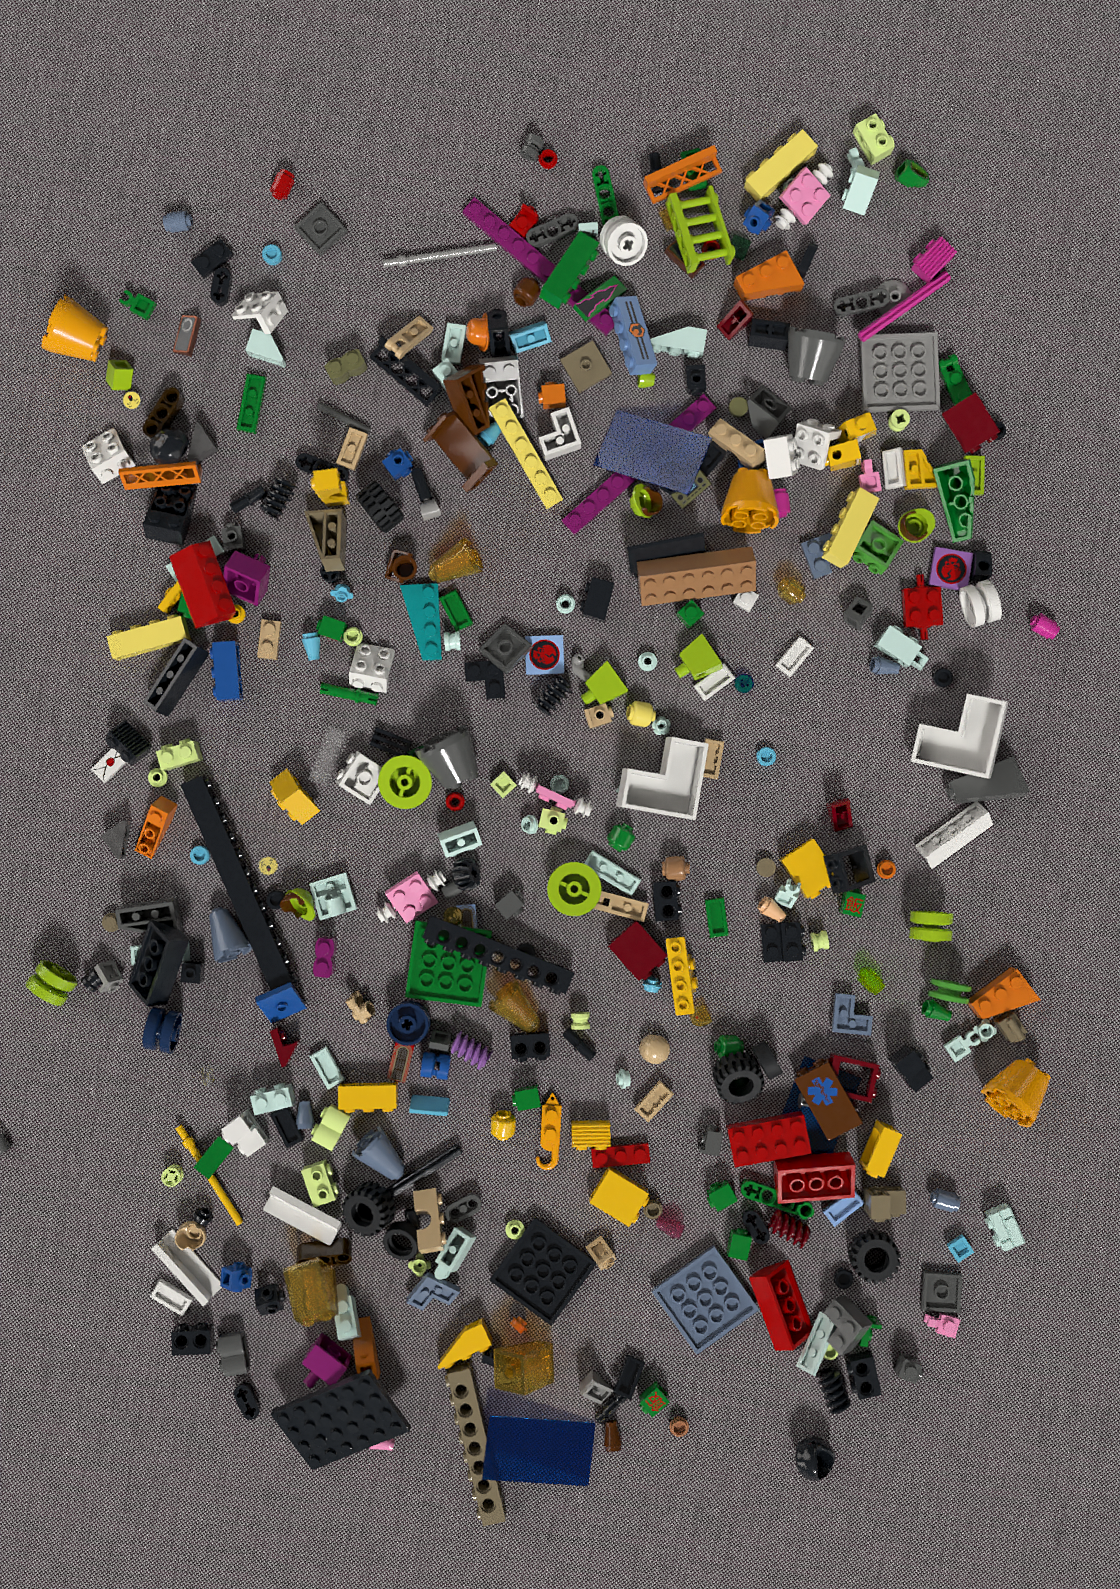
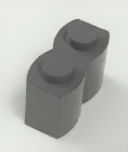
[216,1330,250,1377]

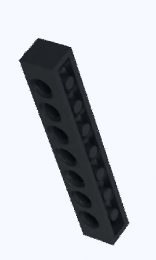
[422,915,574,996]

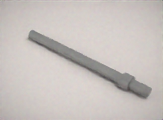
[383,243,497,268]

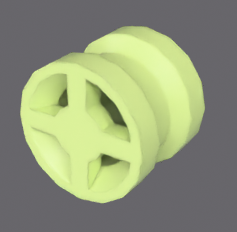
[888,409,910,432]
[810,930,829,952]
[571,1012,590,1030]
[161,1164,184,1187]

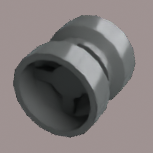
[519,133,544,162]

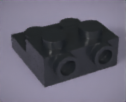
[760,921,806,963]

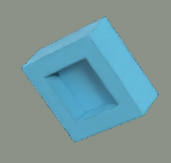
[946,1234,974,1263]

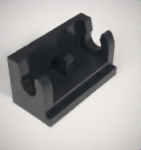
[748,318,790,351]

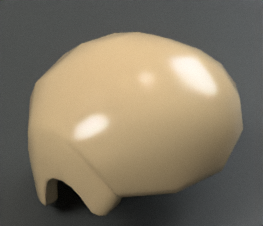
[639,1034,670,1064]
[174,1221,207,1251]

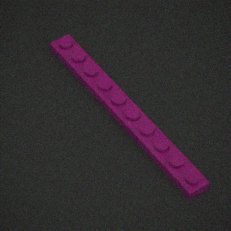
[462,197,614,337]
[561,394,716,536]

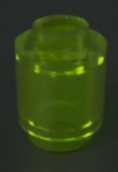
[857,966,886,995]

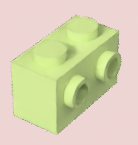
[852,113,895,165]
[156,738,203,771]
[301,1159,340,1207]

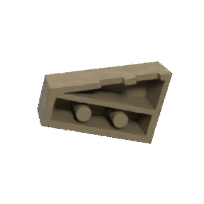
[304,509,347,572]

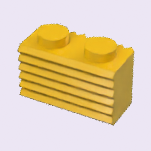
[572,1120,611,1150]

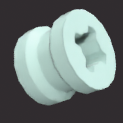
[444,631,461,651]

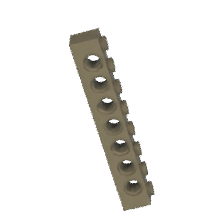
[445,1362,507,1527]

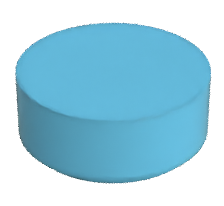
[262,244,282,265]
[756,747,776,766]
[190,845,210,865]

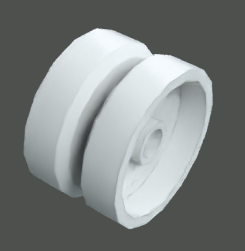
[600,216,648,266]
[959,579,1002,628]

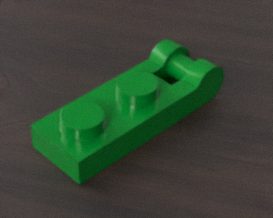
[939,354,972,406]

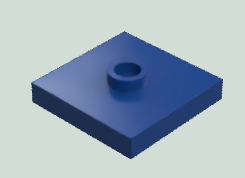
[255,982,306,1023]

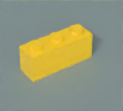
[338,1082,398,1113]

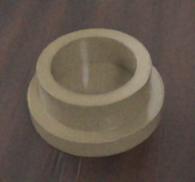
[102,913,118,932]
[643,1199,663,1219]

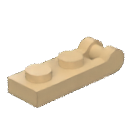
[385,316,433,360]
[593,891,649,922]

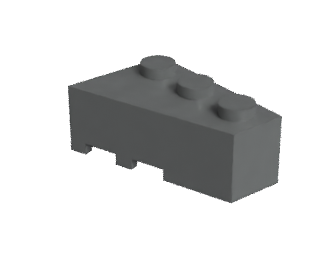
[115,897,184,934]

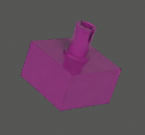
[224,551,271,606]
[302,1332,352,1389]

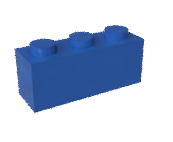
[210,641,243,701]

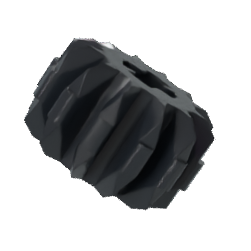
[451,858,481,891]

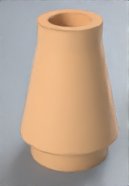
[757,896,787,923]

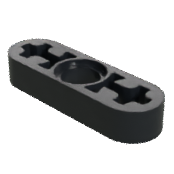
[295,453,349,484]

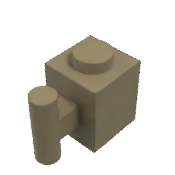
[994,1011,1027,1043]

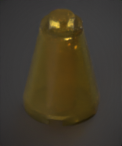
[428,537,483,583]
[488,980,541,1033]

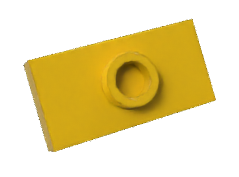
[157,581,182,614]

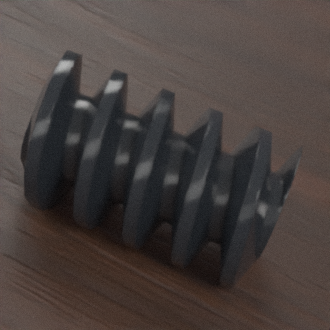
[259,478,298,521]
[532,674,573,716]
[816,1368,851,1414]

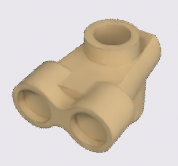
[345,990,375,1024]

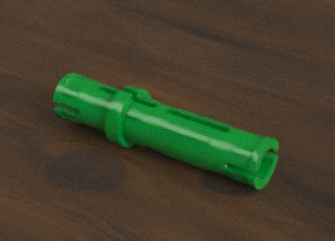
[320,682,379,706]

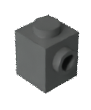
[494,890,525,920]
[893,1351,924,1384]

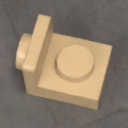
[586,1236,616,1270]

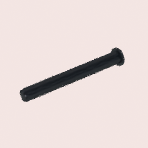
[386,1144,463,1199]

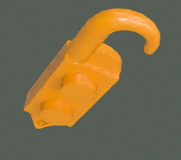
[536,1092,562,1170]

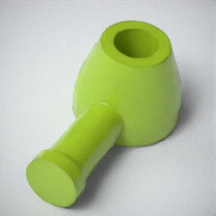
[637,372,655,388]

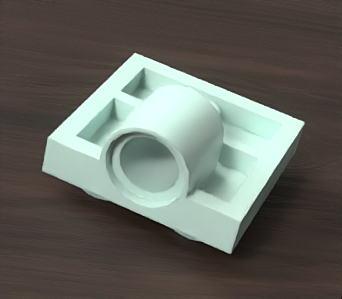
[309,872,358,920]

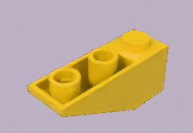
[438,1318,492,1369]

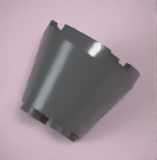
[788,327,847,386]
[414,724,479,790]

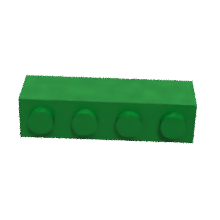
[539,231,599,309]

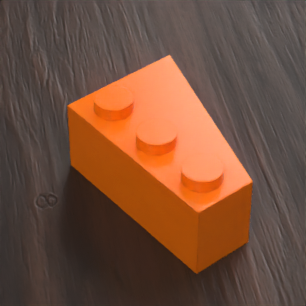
[733,250,805,301]
[968,967,1041,1019]

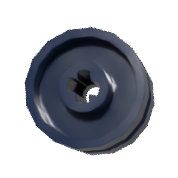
[386,1000,431,1046]
[142,1007,183,1054]

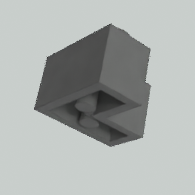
[824,1295,873,1356]

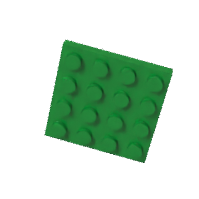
[405,920,492,1007]

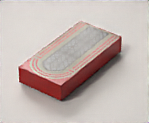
[387,1042,415,1083]

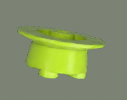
[378,755,432,809]
[547,862,601,916]

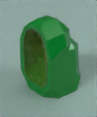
[895,159,929,188]

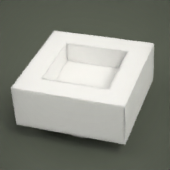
[732,591,759,613]

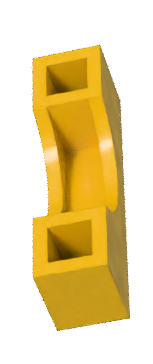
[311,468,350,507]

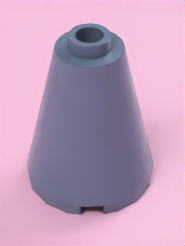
[209,907,252,963]
[352,1126,405,1180]

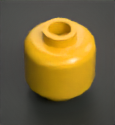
[491,1110,516,1141]

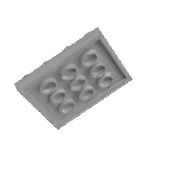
[860,332,940,413]

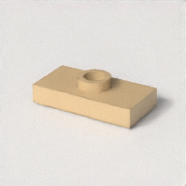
[703,738,724,779]
[634,1080,674,1122]

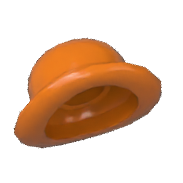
[466,313,489,352]

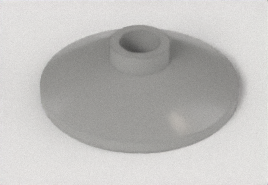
[874,280,912,318]

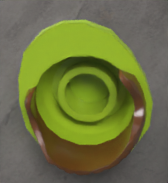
[629,484,663,518]
[897,508,935,543]
[280,888,315,921]

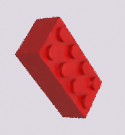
[726,1111,811,1168]

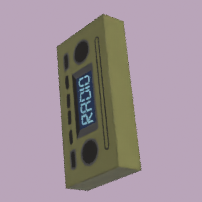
[671,469,712,509]

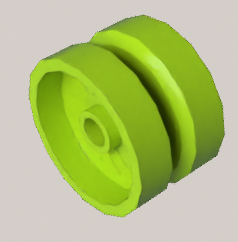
[909,911,954,942]
[26,960,78,1006]

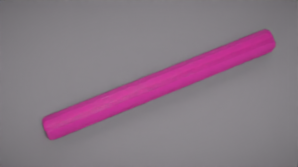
[858,271,951,342]

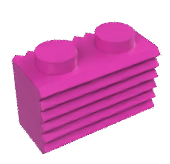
[911,236,957,284]

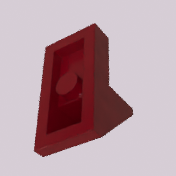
[270,1026,301,1067]

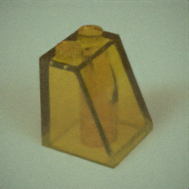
[283,1258,339,1327]
[493,1340,554,1396]

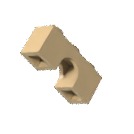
[708,418,766,470]
[413,1188,447,1254]

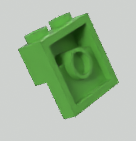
[852,520,904,575]

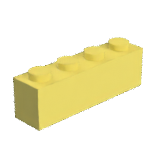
[744,129,818,202]
[822,487,880,568]
[106,614,191,661]

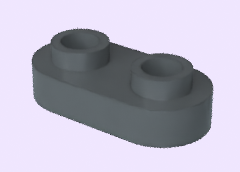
[445,1193,482,1223]

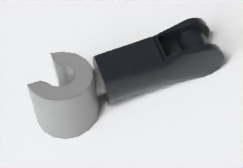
[411,467,441,521]

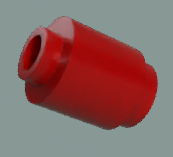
[270,169,295,201]

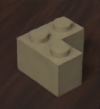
[863,1186,906,1222]

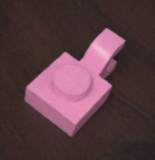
[858,459,882,493]
[923,1312,960,1338]

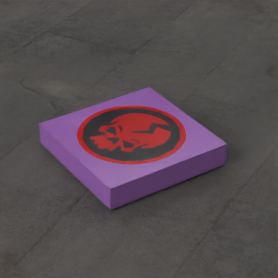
[928,547,973,591]

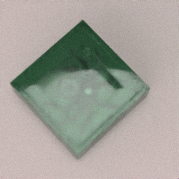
[731,234,752,261]

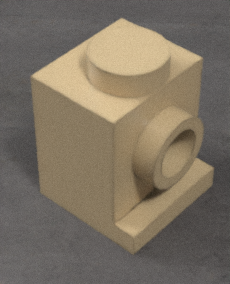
[584,703,614,729]

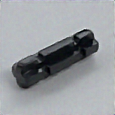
[595,1394,627,1424]

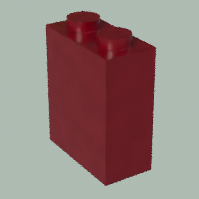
[942,392,1000,454]
[607,920,668,981]

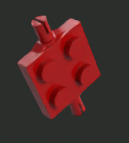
[901,574,944,640]

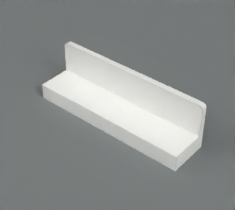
[915,802,993,869]
[263,1186,342,1245]
[152,1229,222,1306]

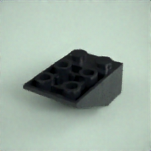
[143,485,197,546]

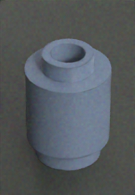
[163,210,193,233]
[930,1188,961,1212]

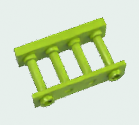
[665,185,735,274]

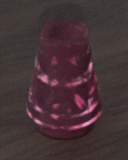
[655,1216,685,1240]

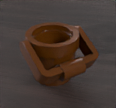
[385,550,418,584]

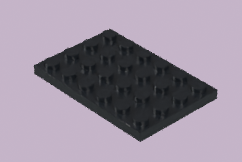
[270,1369,411,1470]

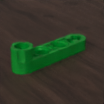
[592,165,619,226]
[740,1179,815,1220]

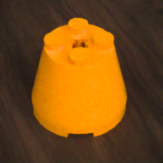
[41,295,108,362]
[721,467,779,534]
[981,1058,1051,1127]

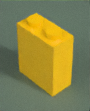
[779,838,834,899]
[589,1167,650,1227]

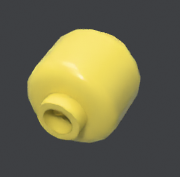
[626,701,656,727]

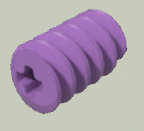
[451,1031,494,1070]

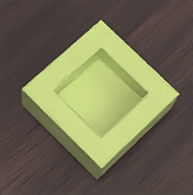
[490,772,517,798]

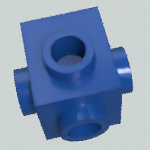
[743,199,776,235]
[382,448,413,481]
[220,1262,252,1292]

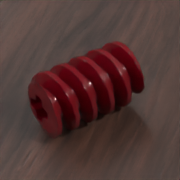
[767,1209,811,1249]

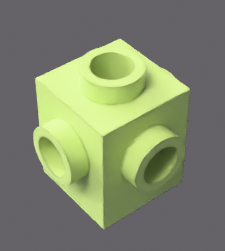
[538,806,568,835]

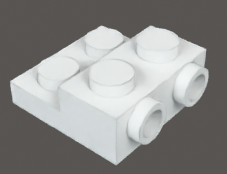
[335,751,382,805]

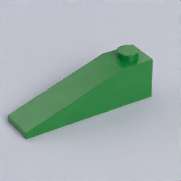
[933,459,975,543]

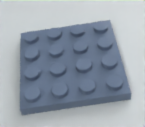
[651,1245,759,1355]

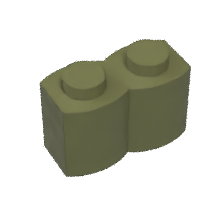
[324,349,367,385]

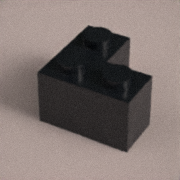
[888,1045,933,1092]

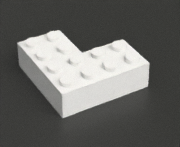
[911,694,1009,779]
[616,737,709,820]

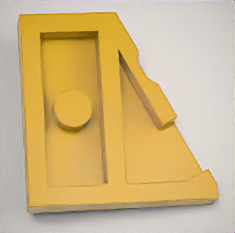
[903,449,938,490]

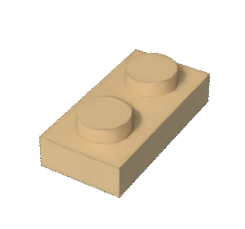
[336,427,368,471]
[257,619,282,660]

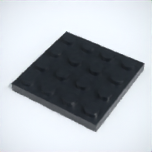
[489,1216,597,1326]

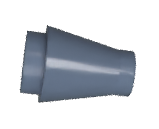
[870,656,900,675]
[296,1101,315,1129]

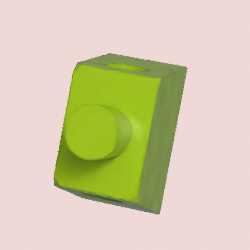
[674,634,723,680]
[580,661,628,706]

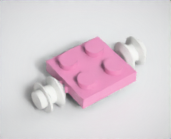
[775,163,833,230]
[518,772,593,818]
[376,870,447,923]

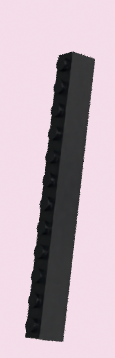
[180,775,298,990]

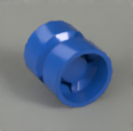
[420,1052,451,1080]

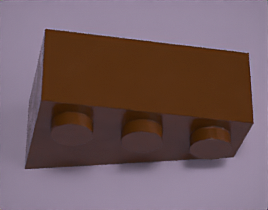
[443,364,490,435]

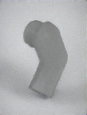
[571,654,591,682]

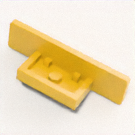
[666,937,698,1015]

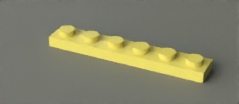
[488,398,563,510]

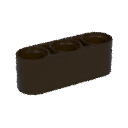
[143,387,184,440]
[296,1238,352,1269]

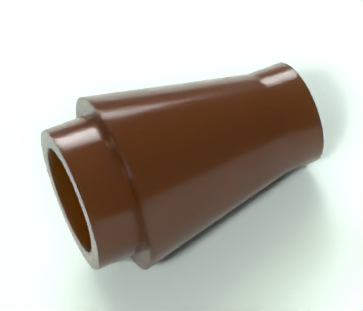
[604,1420,623,1452]

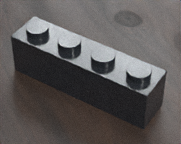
[143,637,210,717]

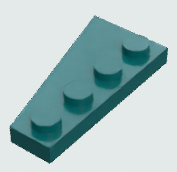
[400,583,442,661]

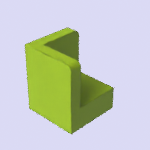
[106,360,133,390]

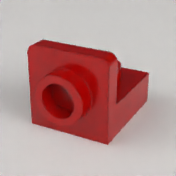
[509,203,538,239]

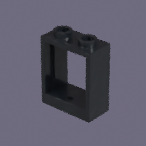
[823,844,876,894]

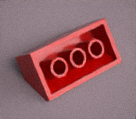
[169,540,237,628]
[774,1152,855,1204]
[749,1260,813,1351]

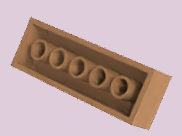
[637,546,756,606]

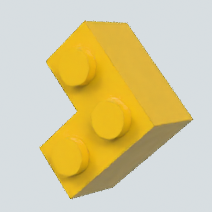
[269,768,320,825]

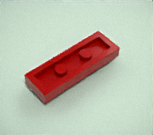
[591,1142,650,1168]

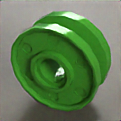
[928,978,972,1004]

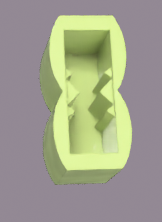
[311,1104,352,1151]

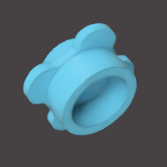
[330,584,353,603]
[643,977,662,993]

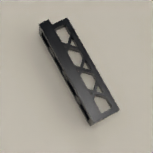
[369,336,442,407]

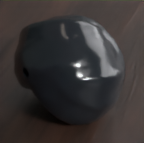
[150,428,189,465]
[795,1436,836,1481]

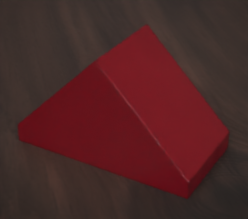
[716,299,754,341]
[826,798,853,832]

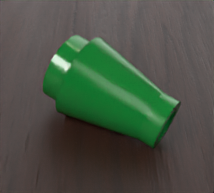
[921,1000,952,1022]

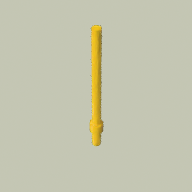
[175,1124,243,1226]

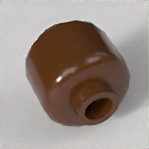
[513,277,541,307]

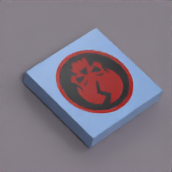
[525,635,564,675]

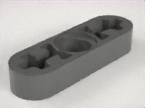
[526,214,579,249]
[834,288,890,317]

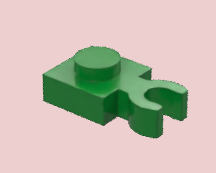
[119,290,157,321]

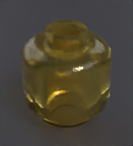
[777,576,806,605]

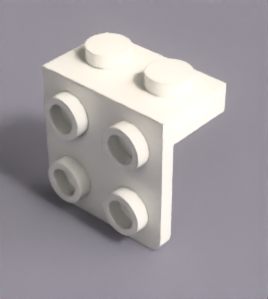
[232,291,288,334]
[795,419,842,470]
[82,429,136,484]
[349,643,395,693]

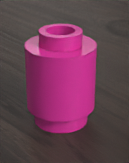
[774,488,791,518]
[1029,613,1060,639]

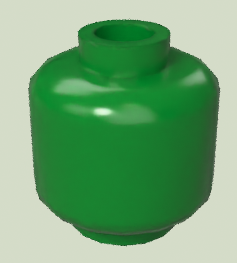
[607,823,635,853]
[714,1035,744,1060]

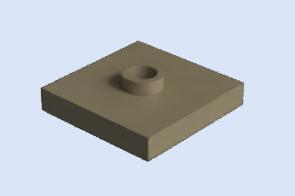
[560,340,612,394]

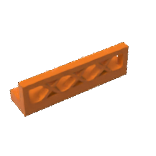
[643,145,722,205]
[118,461,202,490]

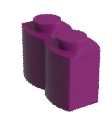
[313,936,337,978]

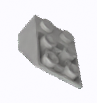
[479,355,523,421]

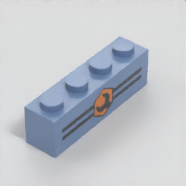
[609,296,658,375]

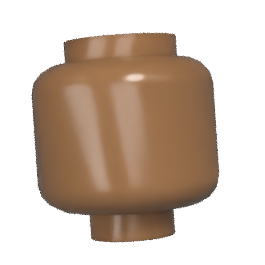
[662,856,690,881]

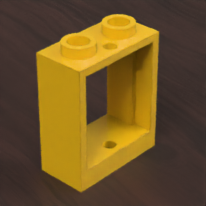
[859,1120,902,1178]

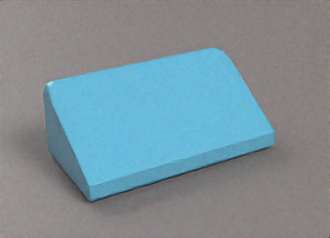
[509,321,552,354]
[409,1095,450,1116]

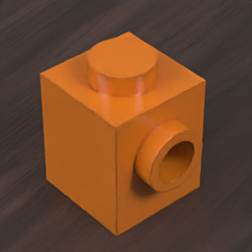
[538,382,566,409]

